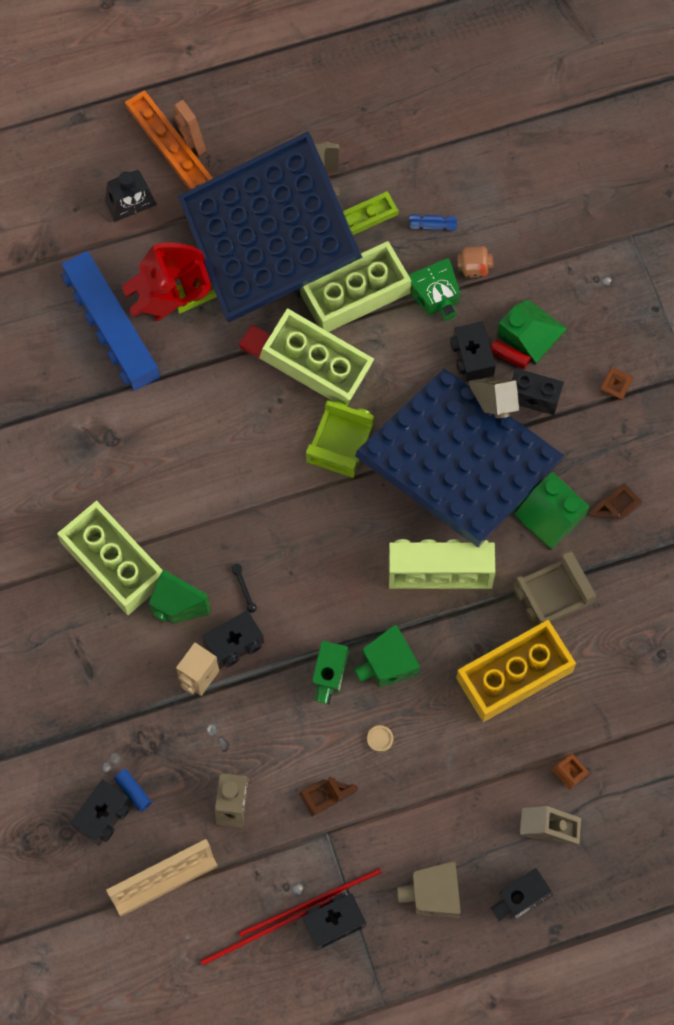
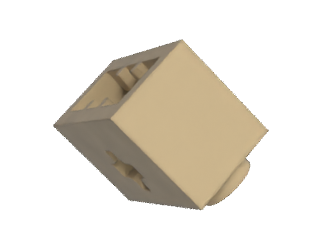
[176,642,219,696]

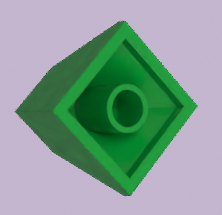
[497,299,567,365]
[149,570,211,624]

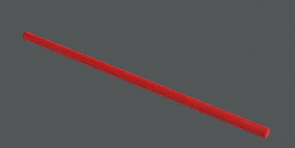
[238,868,382,937]
[201,892,341,965]

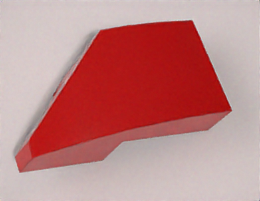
[239,325,271,363]

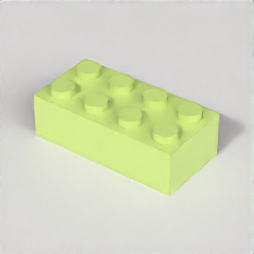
[300,241,411,332]
[260,308,374,406]
[57,501,163,615]
[389,539,495,589]

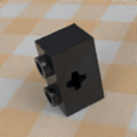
[450,321,496,382]
[512,368,564,415]
[202,610,264,669]
[70,779,131,846]
[303,893,366,951]

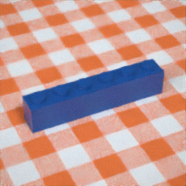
[61,250,160,391]

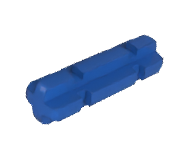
[409,214,457,231]

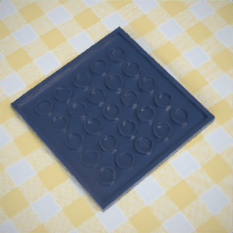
[178,131,363,322]
[355,368,564,548]

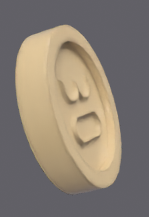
[367,725,393,752]

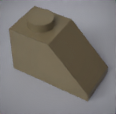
[469,377,519,418]
[520,806,581,845]

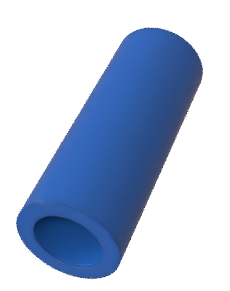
[114,769,152,812]

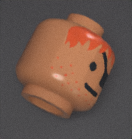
[458,246,494,278]

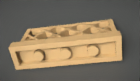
[106,839,218,917]

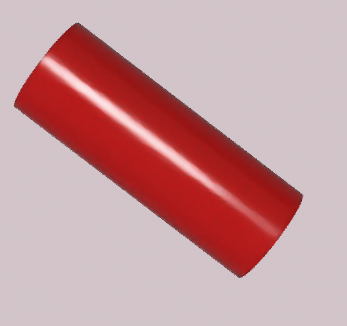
[491,339,531,370]

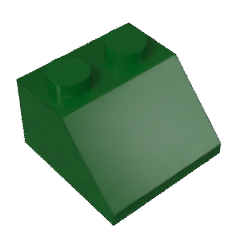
[514,472,590,550]

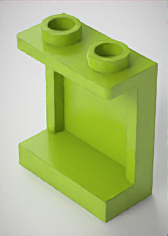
[306,400,374,478]

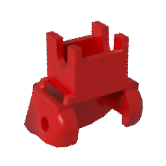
[122,242,211,321]

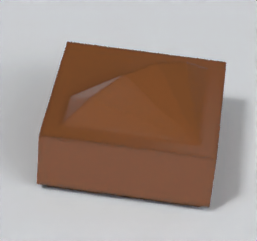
[600,366,634,400]
[552,753,590,790]

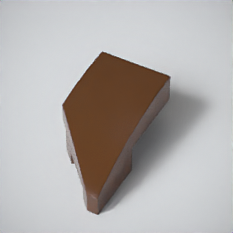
[589,483,642,519]
[299,777,358,817]

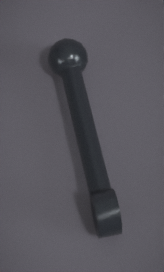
[232,564,257,613]

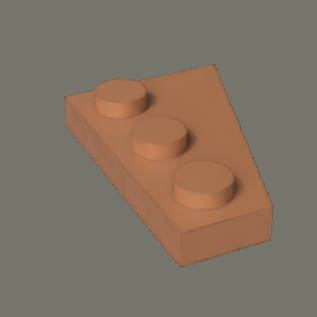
[173,100,207,156]

